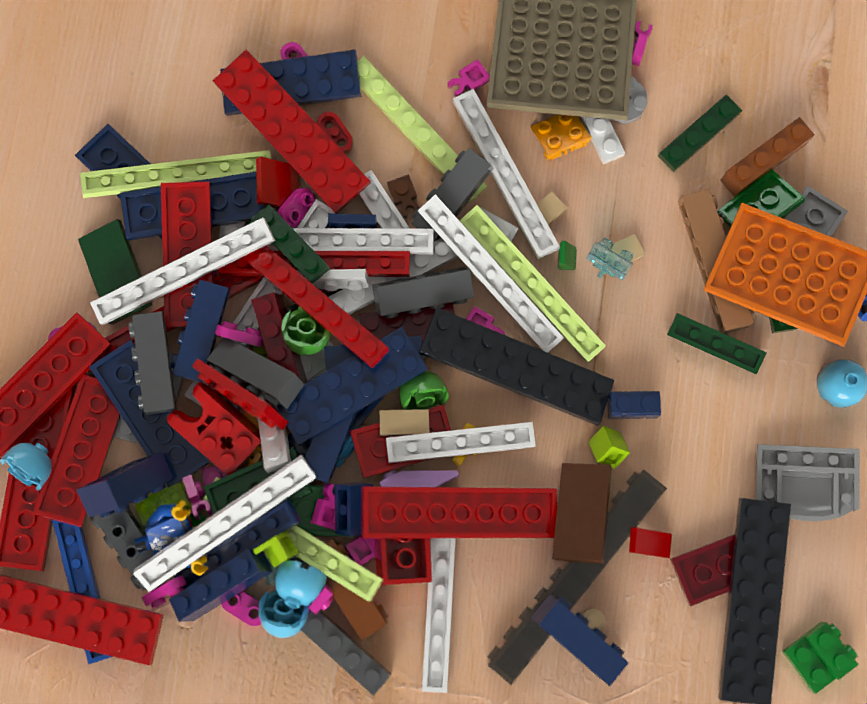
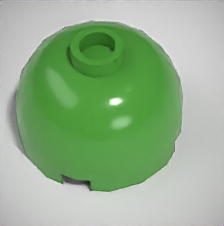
[281,307,330,356]
[399,371,449,410]

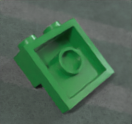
[782,622,859,694]

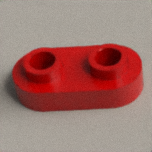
[317,111,353,154]

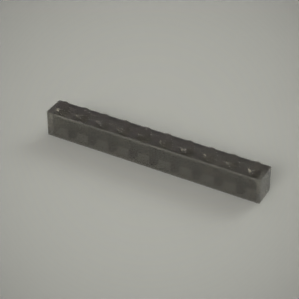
[487,469,667,685]

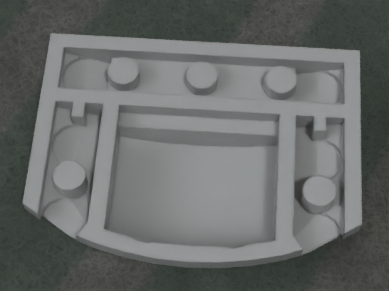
[756,444,860,521]

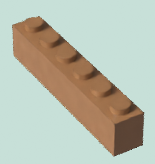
[678,189,755,334]

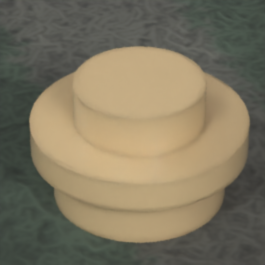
[582,609,606,631]

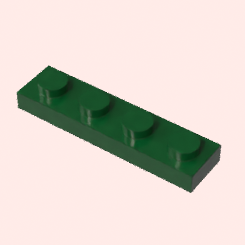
[658,94,743,172]
[251,204,330,284]
[667,313,767,375]

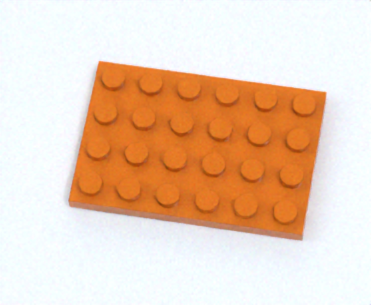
[704,203,867,347]

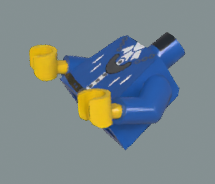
[135,500,209,575]

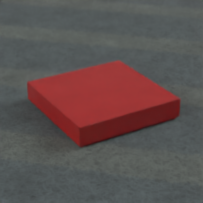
[256,157,299,209]

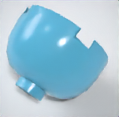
[817,359,867,408]
[0,443,52,490]
[275,561,327,608]
[259,590,309,638]

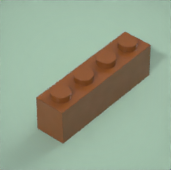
[720,117,815,197]
[326,539,389,641]

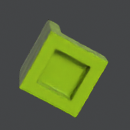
[589,426,630,469]
[253,531,299,567]

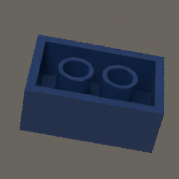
[77,451,174,518]

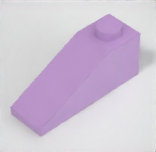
[380,470,459,487]

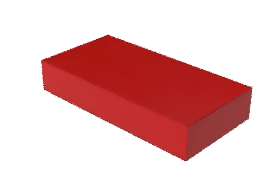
[629,527,672,558]

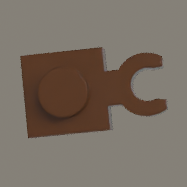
[387,174,419,219]

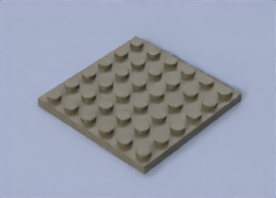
[487,0,637,121]

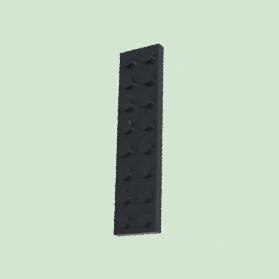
[419,308,614,426]
[718,498,791,704]

